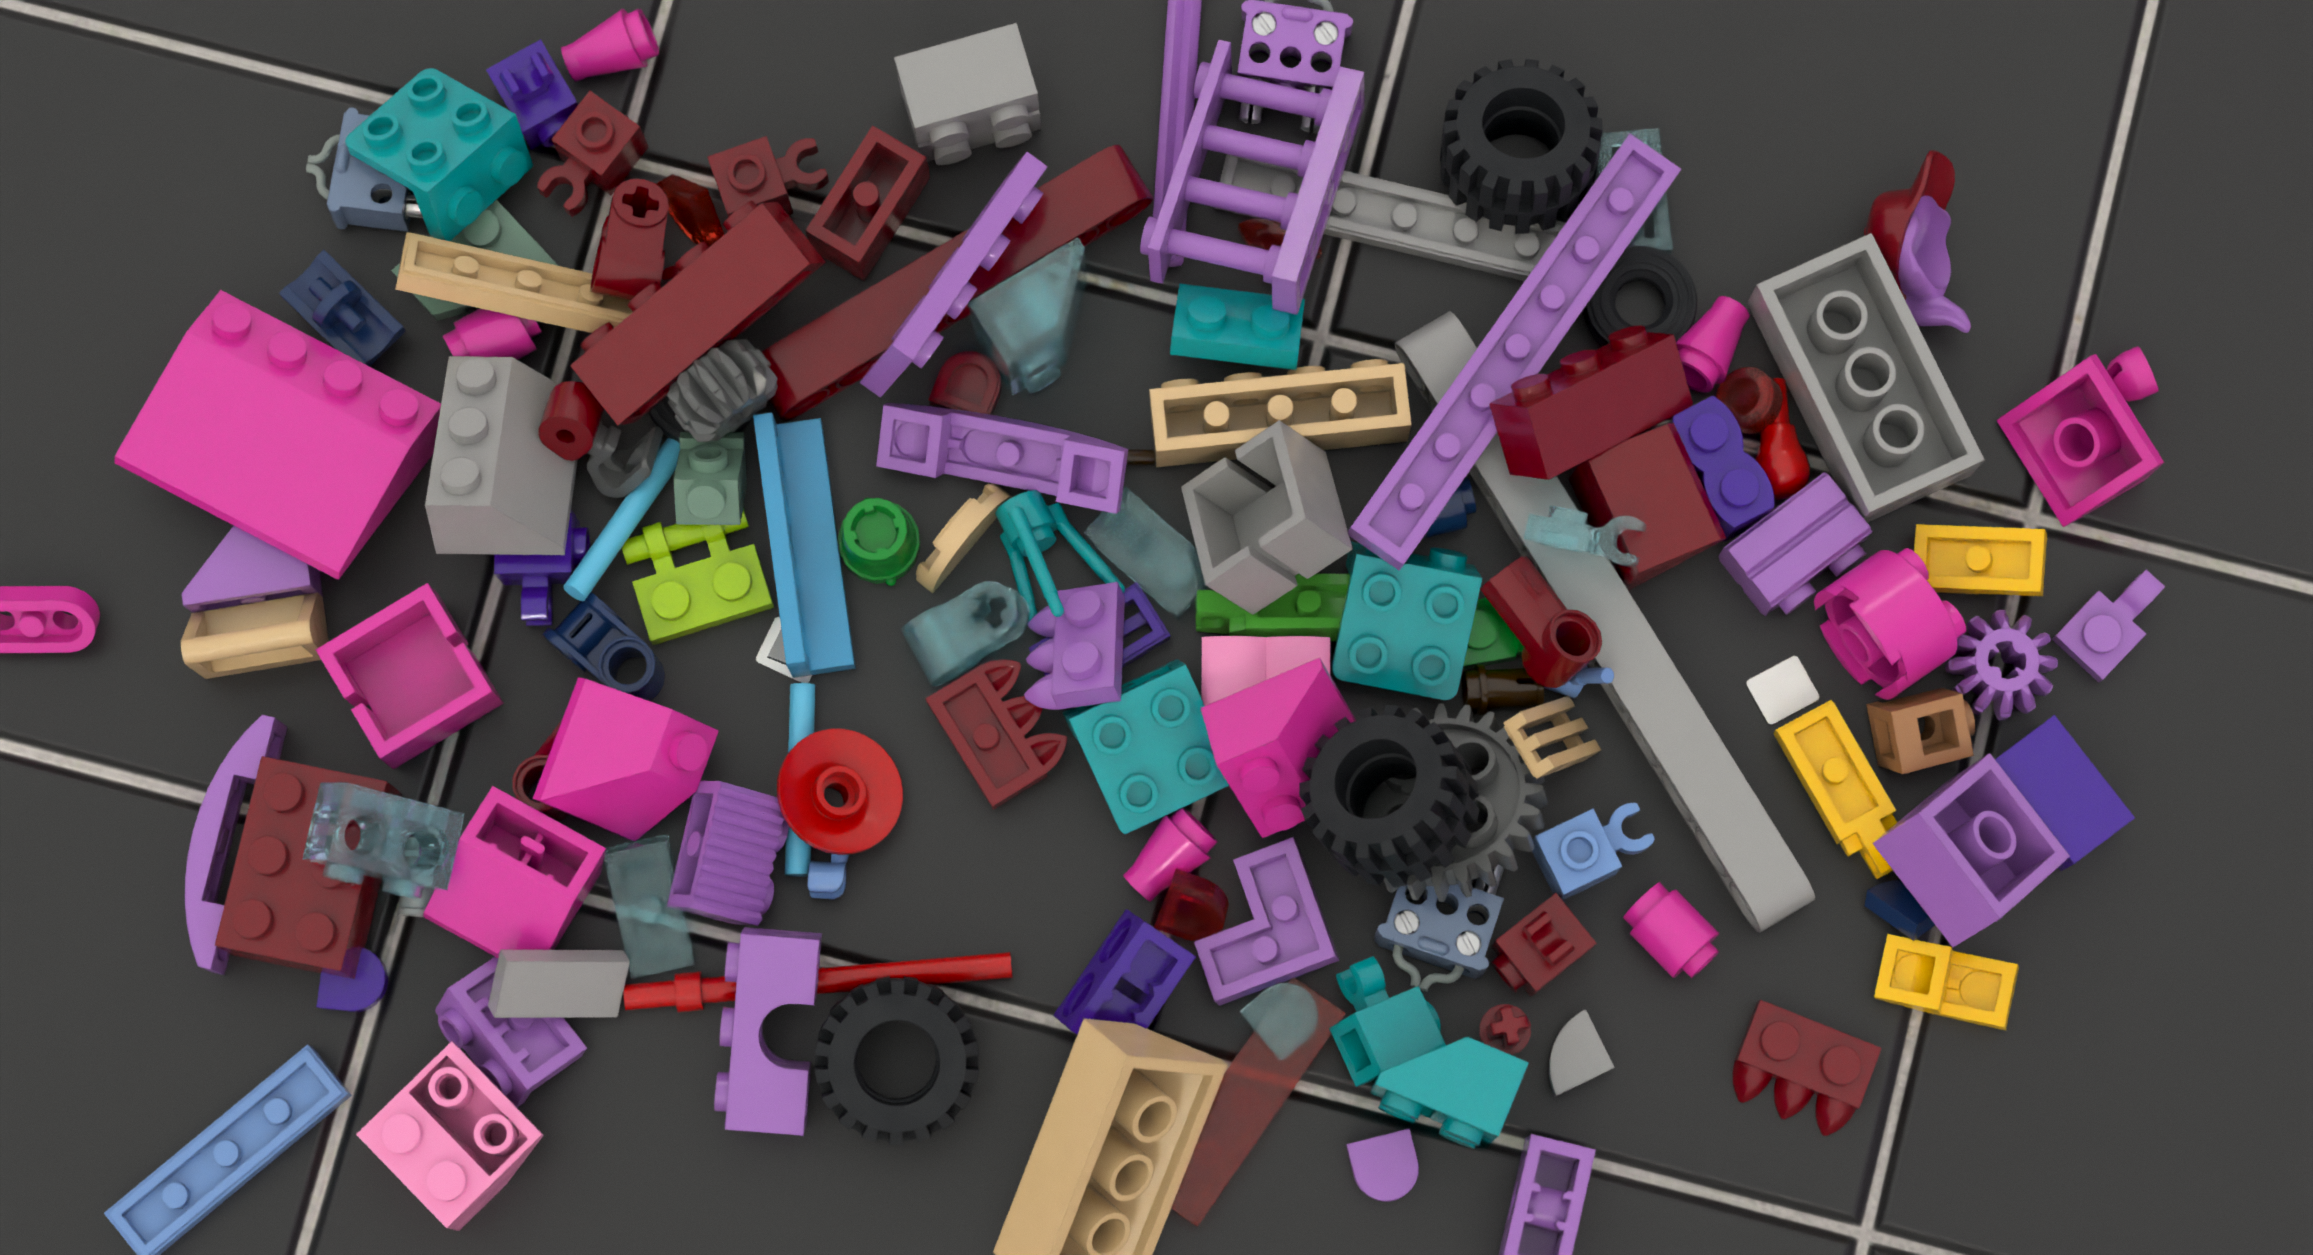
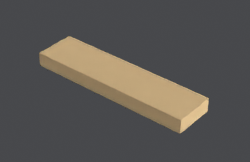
[395,232,632,333]

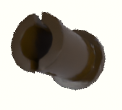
[1462,664,1544,715]

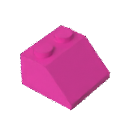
[1201,658,1356,838]

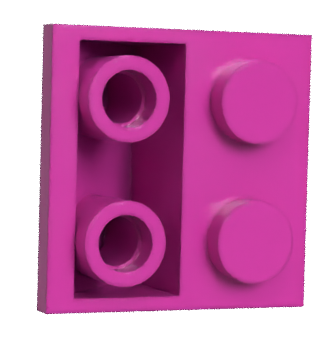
[423,786,606,958]

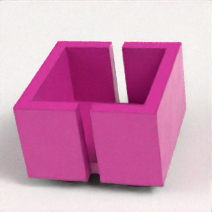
[315,583,504,770]

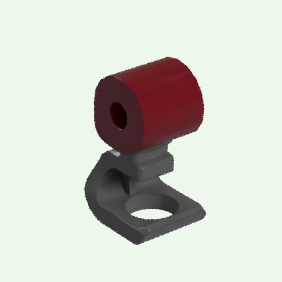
[538,381,663,498]

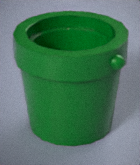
[838,497,921,586]

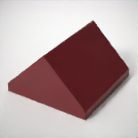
[1569,423,1726,591]

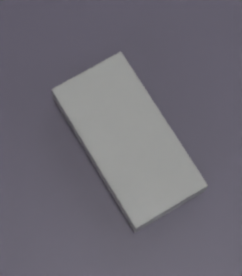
[488,950,630,1018]

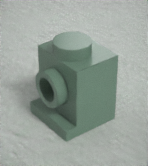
[674,432,747,525]

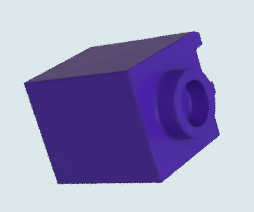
[486,39,578,150]
[494,510,591,626]

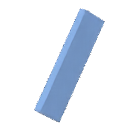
[104,1044,352,1255]

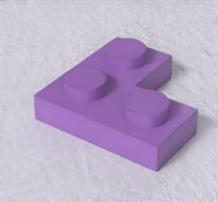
[1194,837,1340,1006]

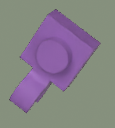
[2052,569,2165,683]

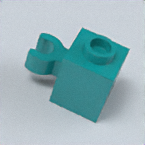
[1329,956,1446,1087]

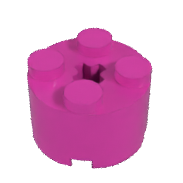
[1814,548,1966,700]

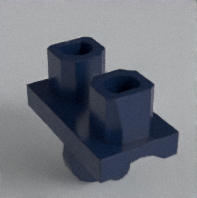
[279,250,406,367]

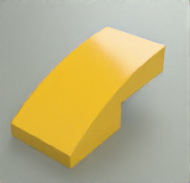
[1874,934,2019,1031]

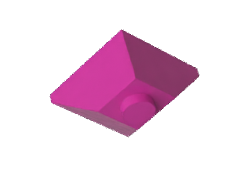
[533,677,719,841]

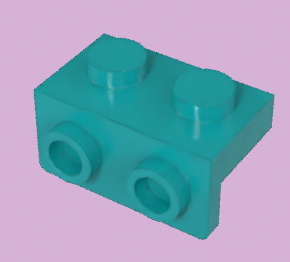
[1170,284,1305,370]

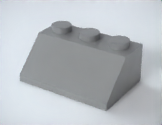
[425,356,578,555]

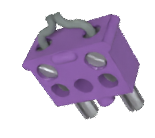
[1237,0,1353,133]

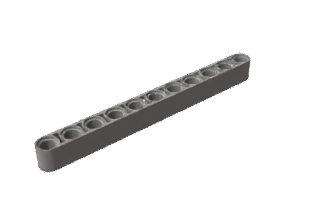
[1394,311,1815,933]

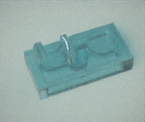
[1083,486,1208,620]

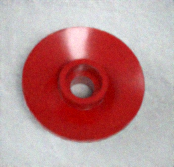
[777,729,903,855]

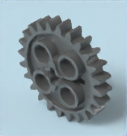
[1363,703,1548,902]

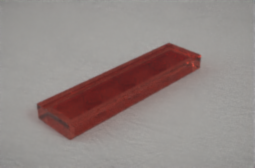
[1171,978,1346,1227]

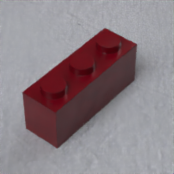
[1489,326,1693,480]

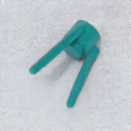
[995,490,1125,623]

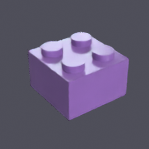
[1872,753,2070,947]

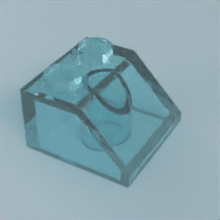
[968,237,1087,395]

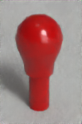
[1756,378,1811,500]

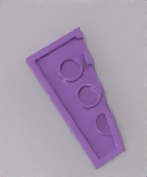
[860,152,1048,398]

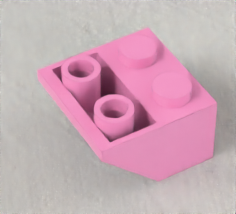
[356,1041,544,1231]

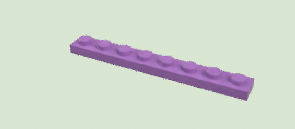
[1348,133,1681,571]

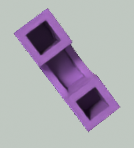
[714,927,822,1136]

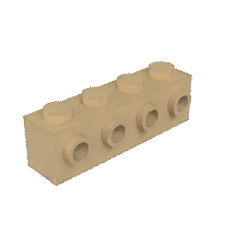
[1149,359,1412,467]

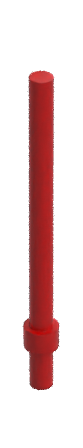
[623,952,1012,1012]

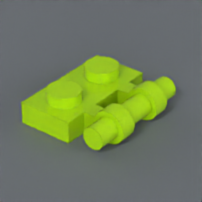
[622,508,775,645]

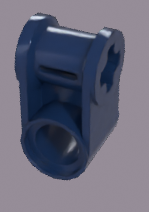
[542,592,665,701]

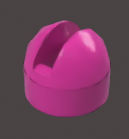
[2106,346,2159,402]

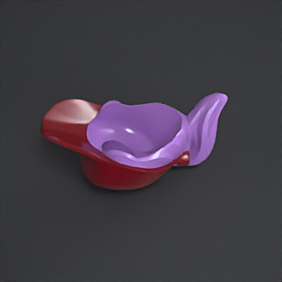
[1864,150,1971,333]

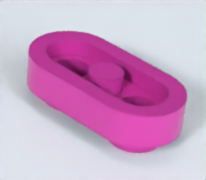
[0,586,100,653]

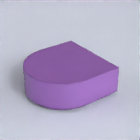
[1346,1128,1419,1202]

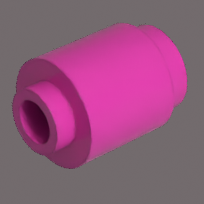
[443,308,542,360]
[1623,882,1719,978]

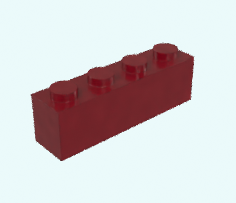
[570,201,826,426]

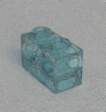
[302,782,465,899]

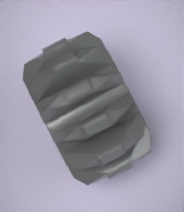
[667,339,778,442]

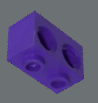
[1053,909,1196,1035]

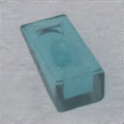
[604,834,695,979]

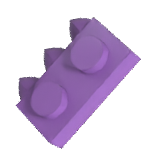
[1024,582,1125,710]

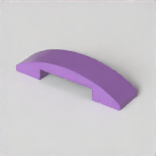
[876,403,1128,514]
[185,715,287,975]

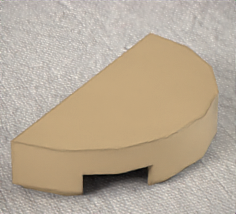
[916,483,1012,594]

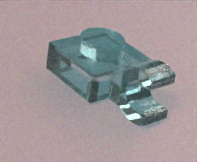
[1524,506,1646,567]

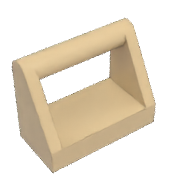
[181,592,329,679]

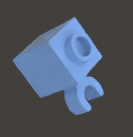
[1532,803,1655,900]

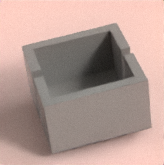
[894,23,1041,165]
[1181,420,1353,615]

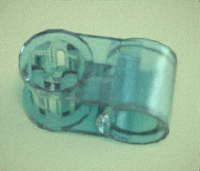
[901,581,1030,686]

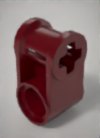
[590,178,669,300]

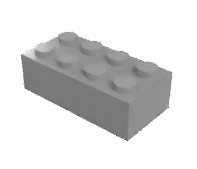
[1747,233,1985,523]

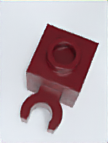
[537,91,649,217]
[707,136,829,217]
[1491,893,1597,997]

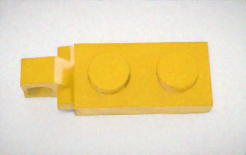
[1773,700,1897,879]

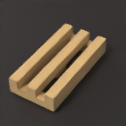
[1504,696,1601,779]

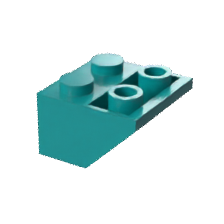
[1370,1037,1529,1149]

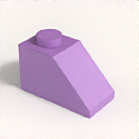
[182,526,323,613]

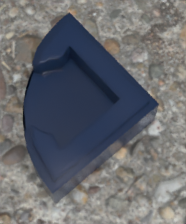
[1864,879,1935,941]

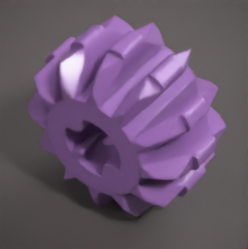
[1945,610,2058,720]

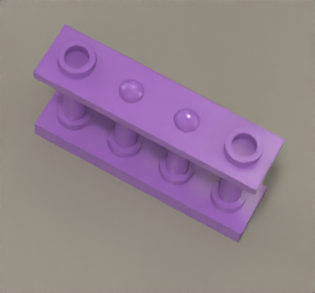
[1140,40,1364,315]

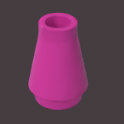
[561,9,659,82]
[1676,296,1750,393]
[1123,807,1218,902]

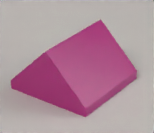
[1996,354,2164,527]

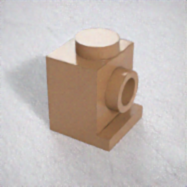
[1866,688,1975,774]

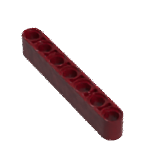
[762,145,1154,420]

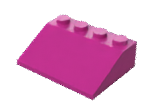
[114,290,441,580]

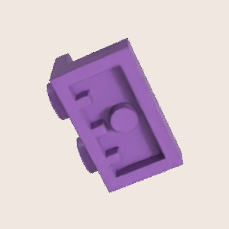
[435,957,587,1107]

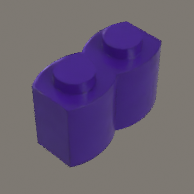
[1670,396,1774,542]

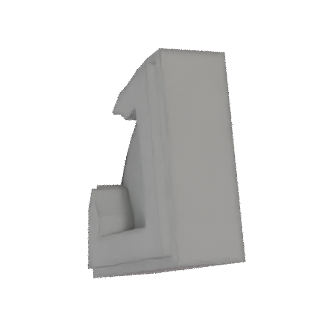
[1548,1009,1615,1097]

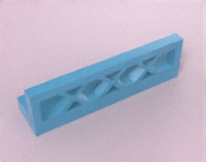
[753,413,856,678]

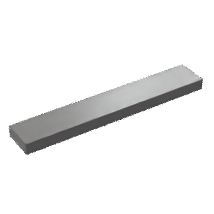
[1214,154,1566,281]

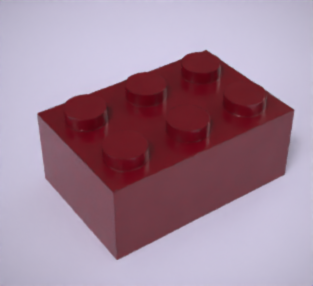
[214,756,402,979]

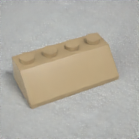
[993,1019,1228,1255]

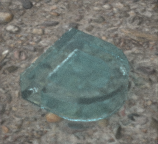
[1239,983,1318,1063]

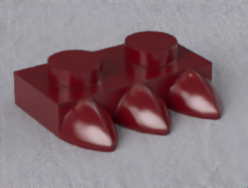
[925,659,1068,810]
[1732,1000,1882,1136]

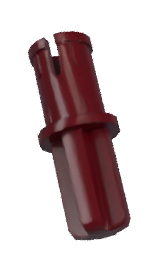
[1479,1004,1531,1055]

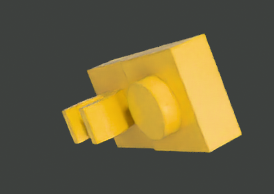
[1914,524,2047,596]

